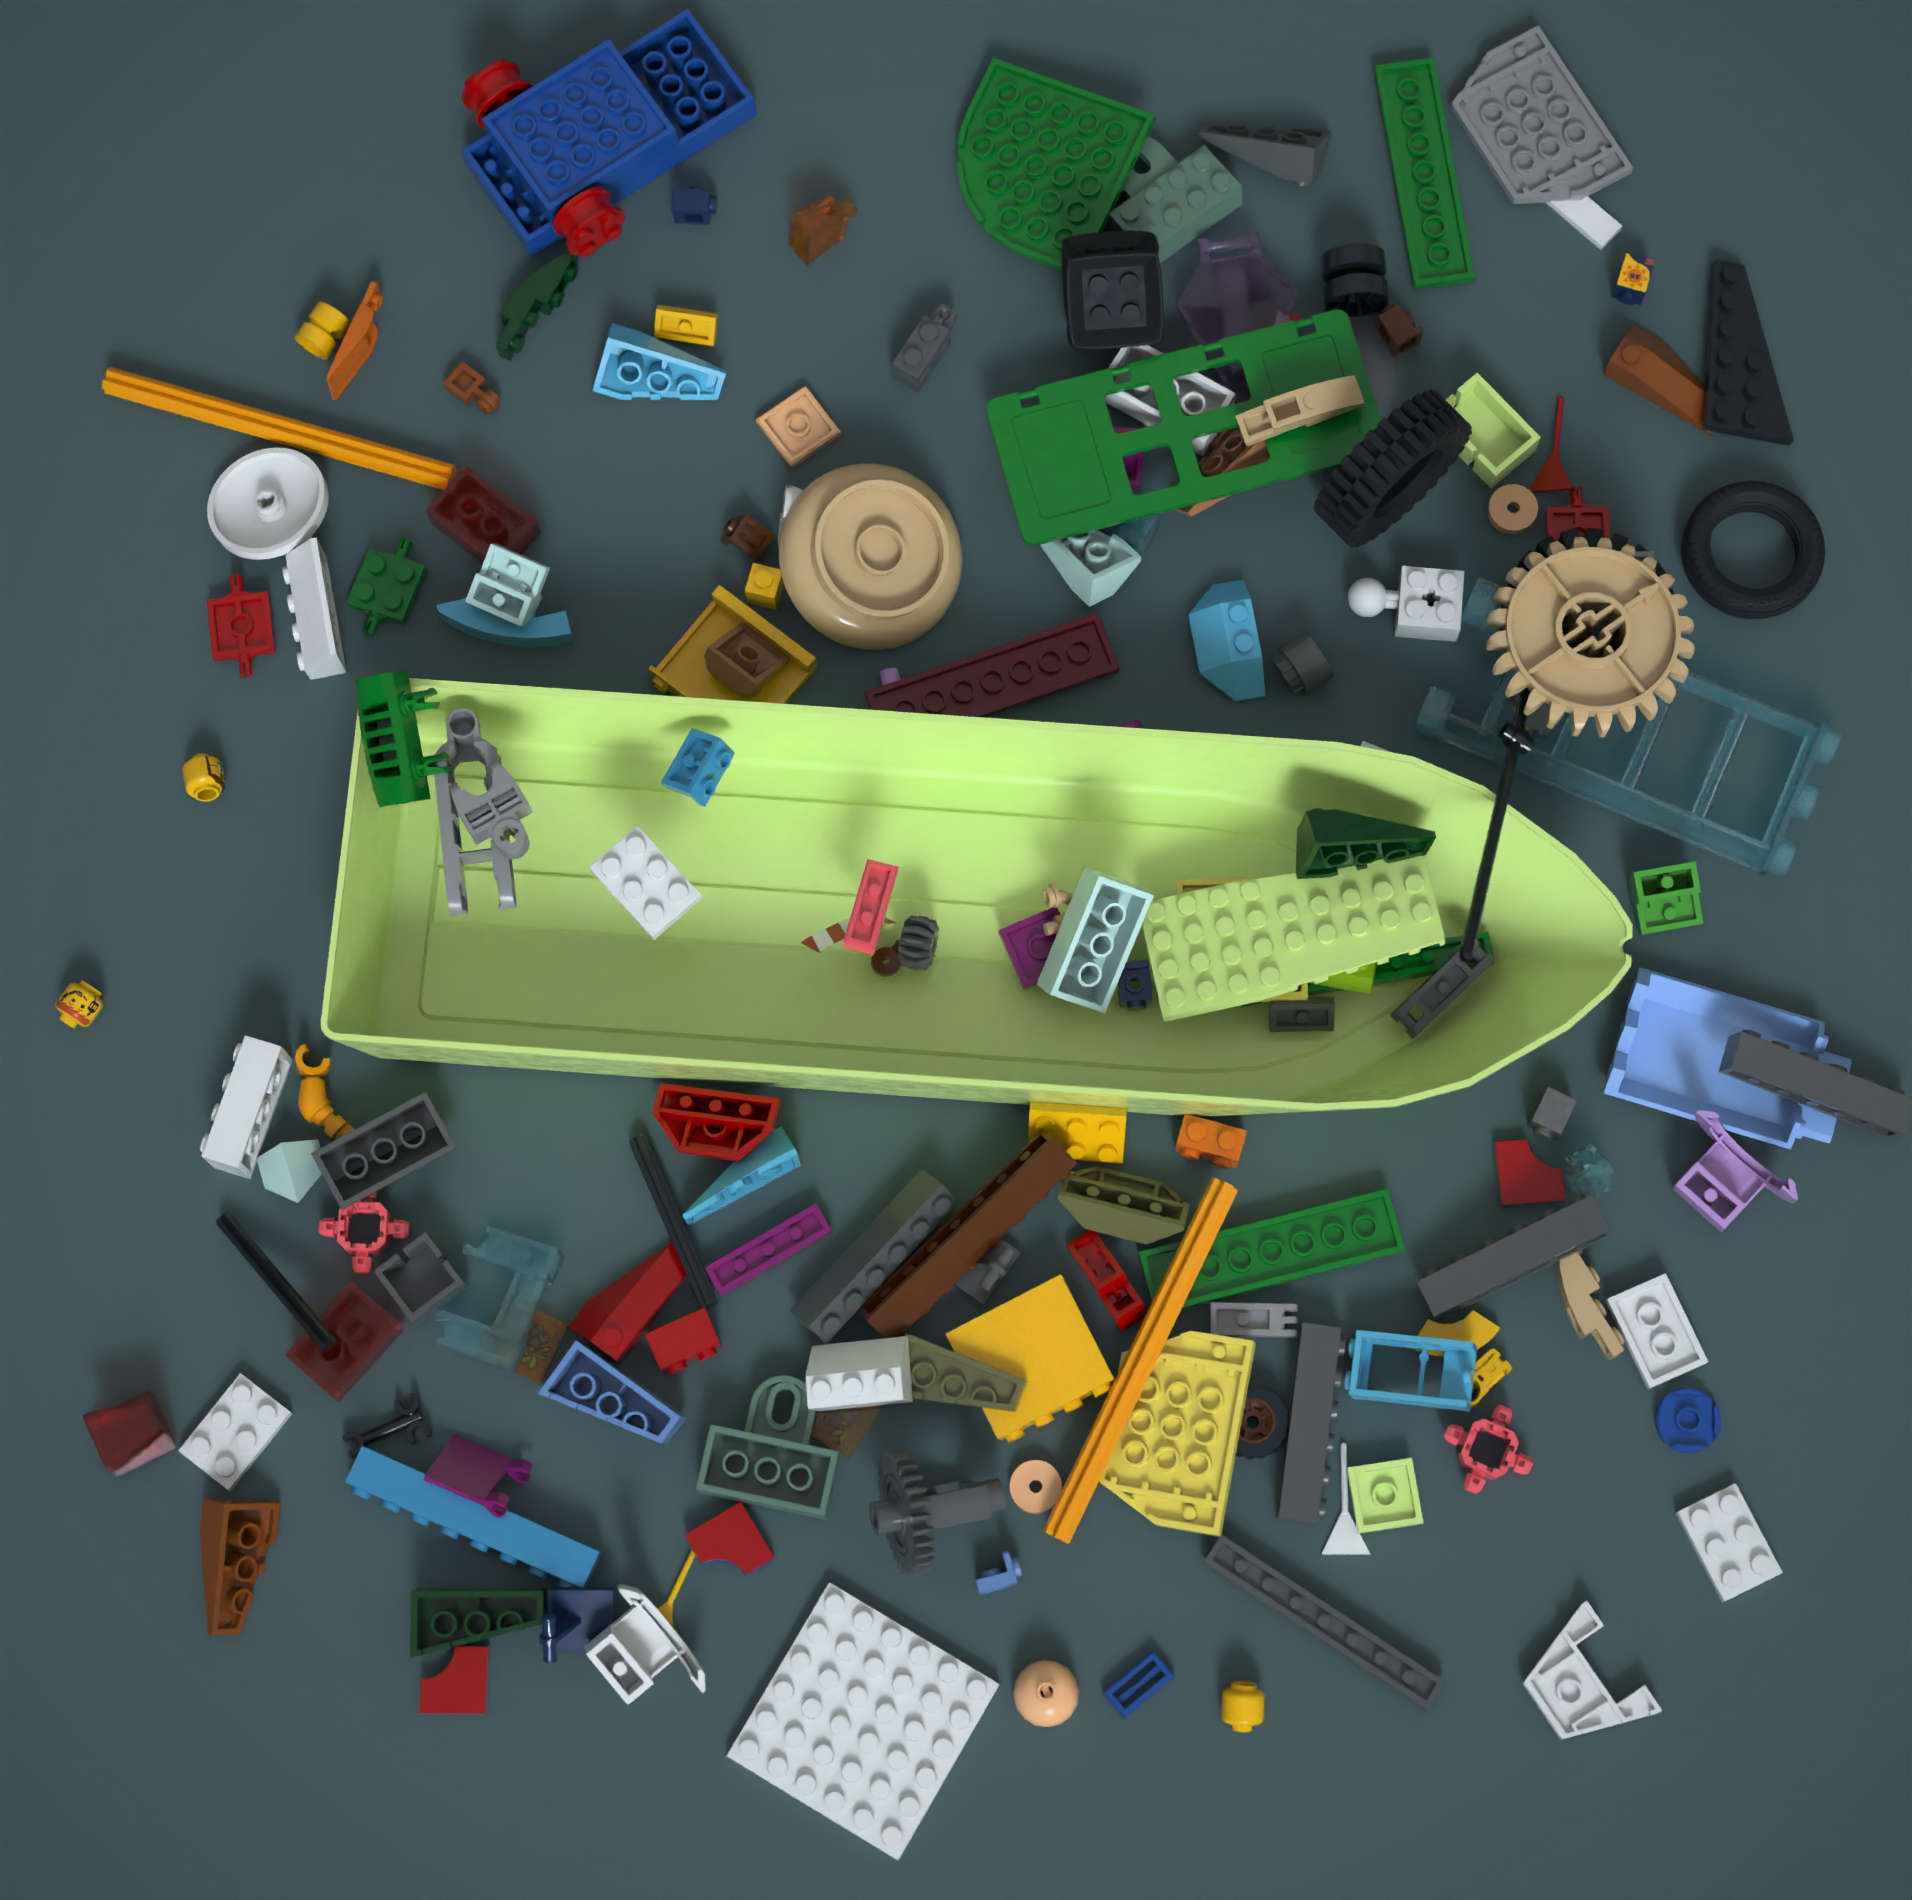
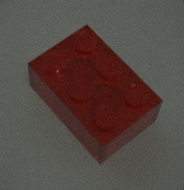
[426,466,541,564]
[285,1281,405,1402]

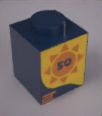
[1612,252,1655,305]

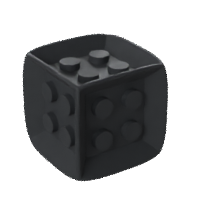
[1061,230,1164,349]

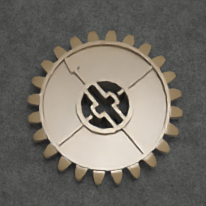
[1486,537,1695,737]

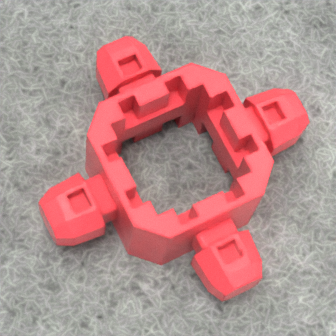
[318,1192,411,1274]
[1443,1405,1533,1495]

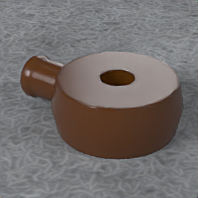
[871,940,901,977]

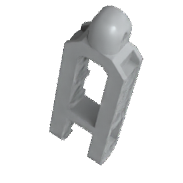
[434,708,517,916]

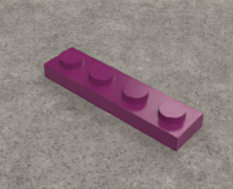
[704,1203,833,1297]

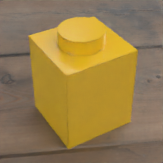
[745,563,784,611]

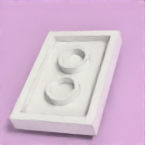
[589,826,702,940]
[1605,1273,1708,1389]
[178,1373,293,1491]
[1676,1483,1783,1602]

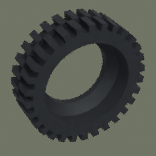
[1314,389,1472,548]

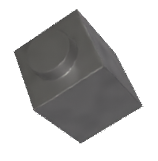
[1528,1087,1577,1141]

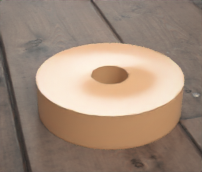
[1487,484,1538,535]
[1010,1460,1062,1514]

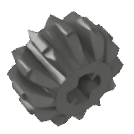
[898,915,939,970]

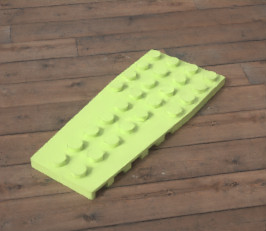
[1142,855,1445,1022]

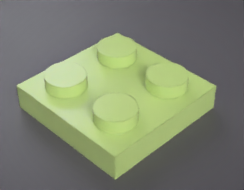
[1346,1458,1424,1534]

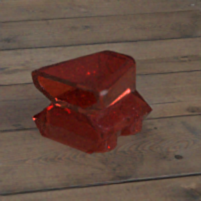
[83,1390,176,1477]

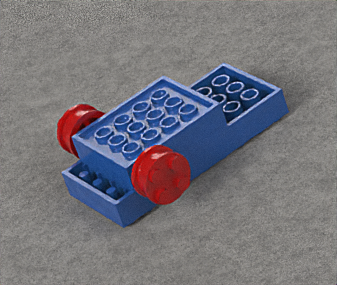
[461,9,757,258]

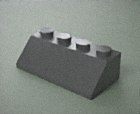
[311,1092,456,1210]

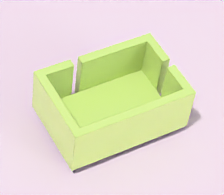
[1445,373,1541,489]

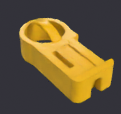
[1471,1349,1512,1409]

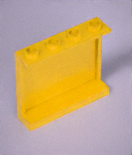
[648,585,817,704]
[946,1274,1115,1443]

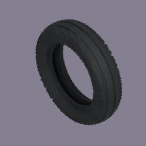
[1681,481,1825,619]

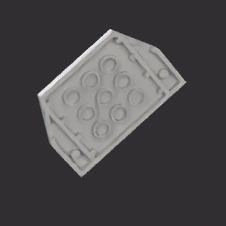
[1450,25,1633,204]

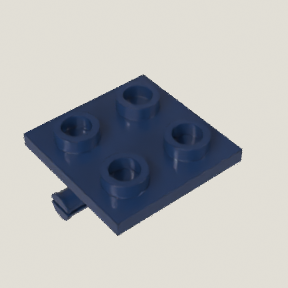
[539,1587,615,1663]

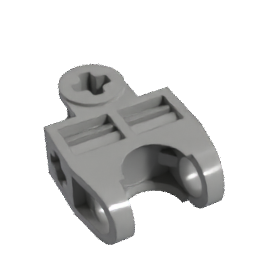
[449,760,533,859]

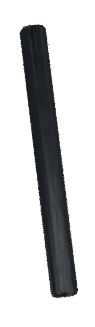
[629,1134,718,1309]
[216,1212,336,1351]

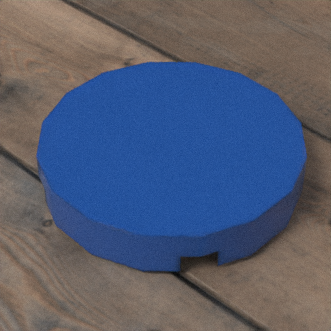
[1654,1387,1722,1454]

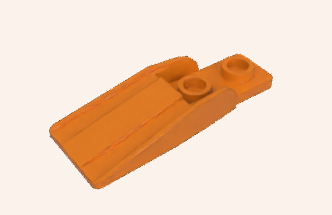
[326,281,383,400]

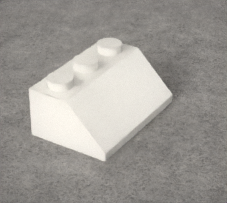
[805,1336,913,1411]

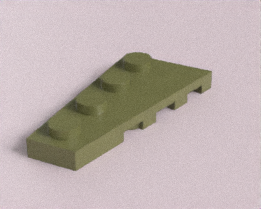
[905,1333,1028,1412]

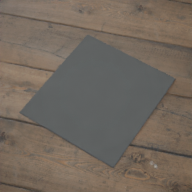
[1314,300,1399,405]

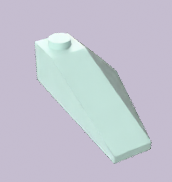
[1041,530,1141,607]

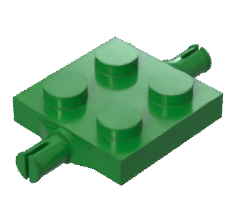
[346,537,428,637]

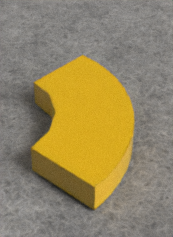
[1413,1310,1500,1358]

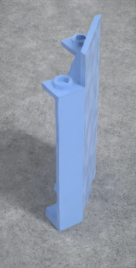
[1604,967,1852,1149]

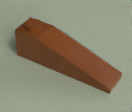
[1604,325,1712,435]

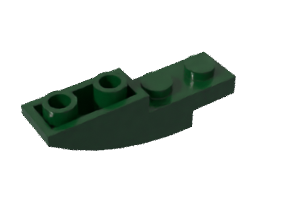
[496,251,579,361]

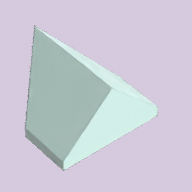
[256,1139,322,1203]

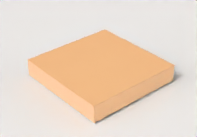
[756,386,841,469]

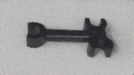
[342,1393,432,1457]

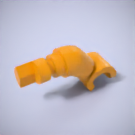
[295,1043,355,1140]

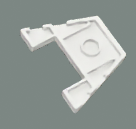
[1522,1601,1662,1740]

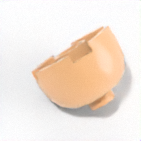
[1013,1660,1079,1727]

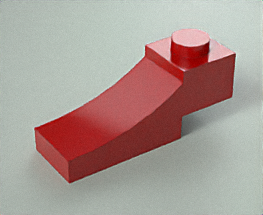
[1066,1230,1147,1332]

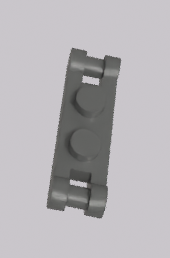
[1390,940,1495,1038]

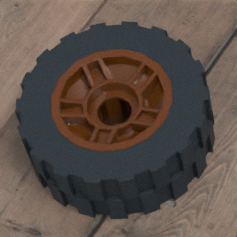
[1236,1385,1289,1460]

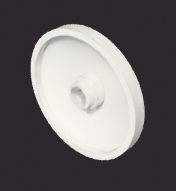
[207,448,329,560]

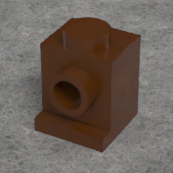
[1375,304,1423,357]

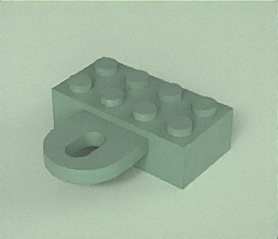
[1109,137,1243,263]
[696,1375,840,1520]

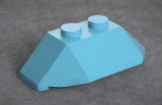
[1188,580,1266,703]

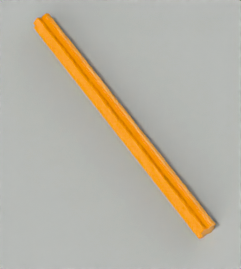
[102,367,457,491]
[1042,1177,1238,1544]

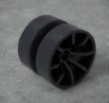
[1321,243,1389,317]

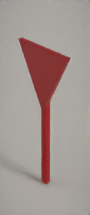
[1530,397,1574,493]

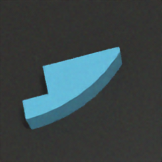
[437,598,574,648]

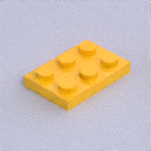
[1028,1101,1127,1164]

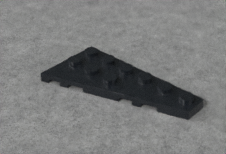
[1702,259,1794,446]

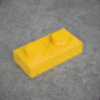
[654,305,718,346]

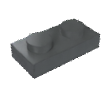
[1269,997,1335,1032]

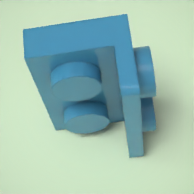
[661,728,734,807]

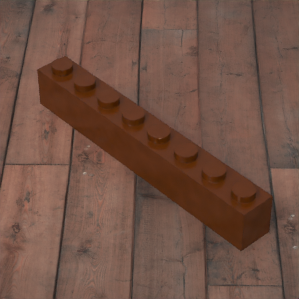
[858,1128,1077,1338]

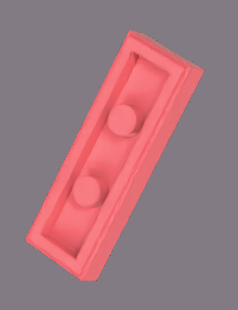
[843,859,898,955]

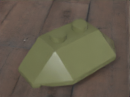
[1057,1166,1190,1245]

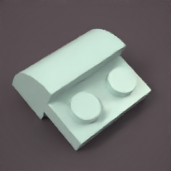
[465,543,550,626]

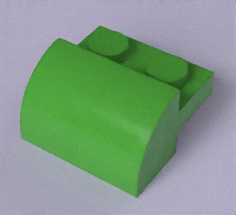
[1629,861,1704,935]

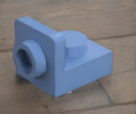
[976,1551,1022,1596]

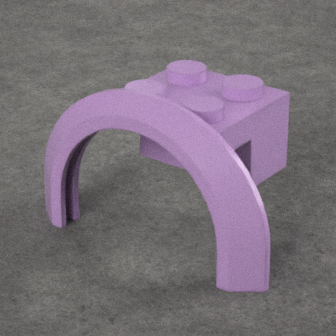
[1673,1110,1798,1233]

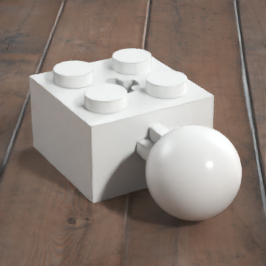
[1348,566,1464,642]

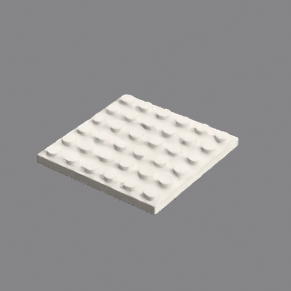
[727,1582,1000,1860]

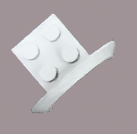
[584,1584,705,1705]

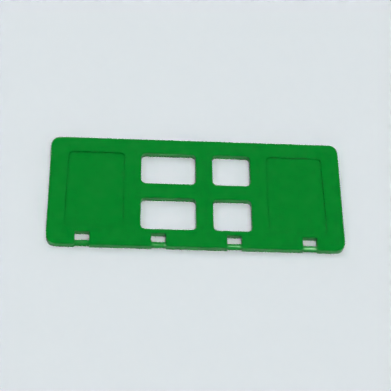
[986,310,1381,546]

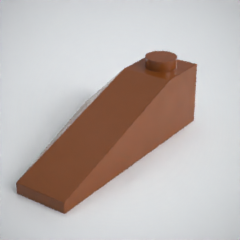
[200,1497,280,1636]

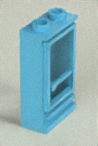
[1345,1330,1477,1412]

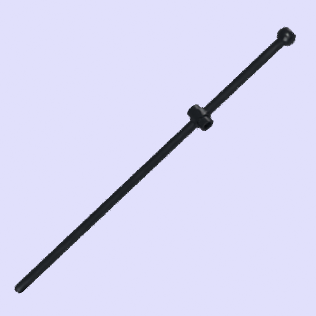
[1459,688,1535,963]

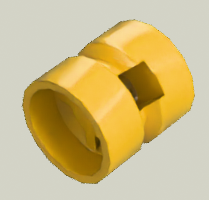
[294,301,351,360]

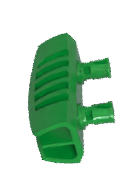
[356,671,451,807]

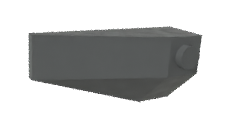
[1199,123,1332,186]

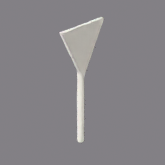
[1321,1442,1371,1555]

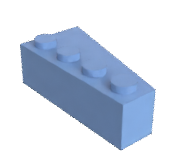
[538,1340,687,1444]

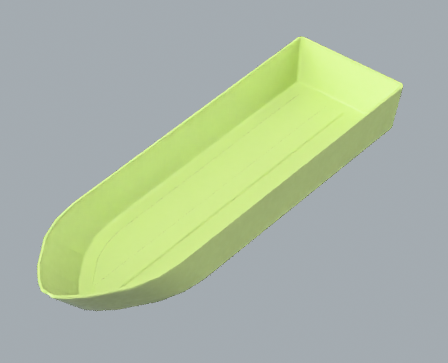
[321,678,1633,1117]

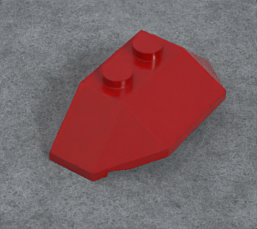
[652,1083,781,1161]

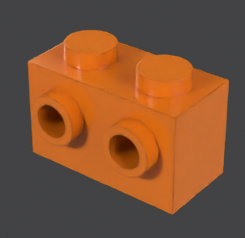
[1175,1114,1247,1169]

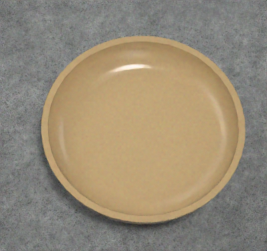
[779,463,963,650]

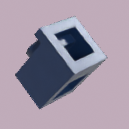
[672,182,717,225]
[1117,960,1152,1011]

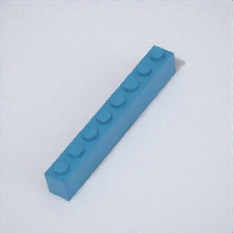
[345,1446,603,1588]

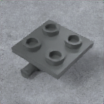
[955,1240,1021,1306]

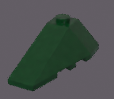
[1296,808,1436,879]

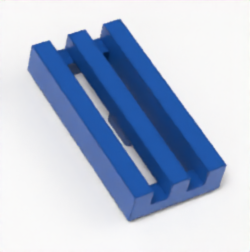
[1103,1650,1175,1719]

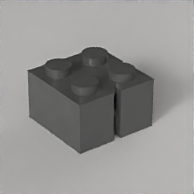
[373,1232,469,1327]

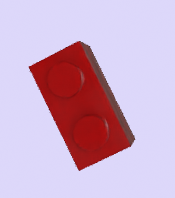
[645,1308,722,1375]

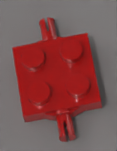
[1545,486,1610,540]
[206,574,276,678]

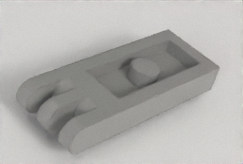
[1210,1302,1298,1338]

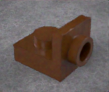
[721,514,775,561]

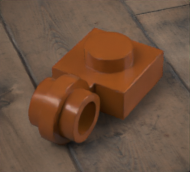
[443,361,501,415]

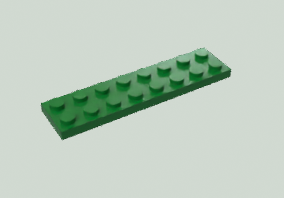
[1374,57,1475,290]
[1138,1189,1405,1309]

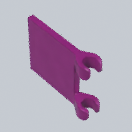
[424,1435,533,1518]

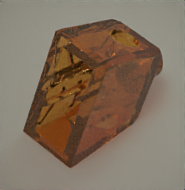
[788,195,857,265]

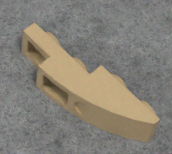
[1235,375,1365,447]
[1555,1250,1624,1361]

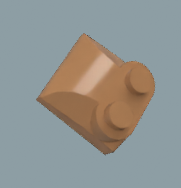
[704,622,790,697]

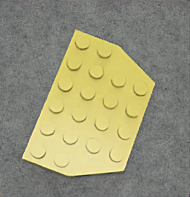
[1099,1331,1256,1537]

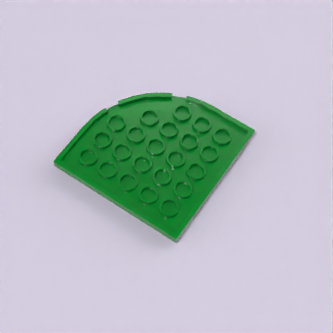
[957,58,1156,271]

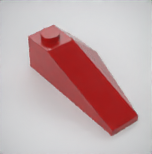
[568,1243,687,1366]

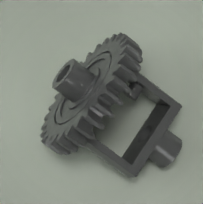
[869,1449,1006,1577]

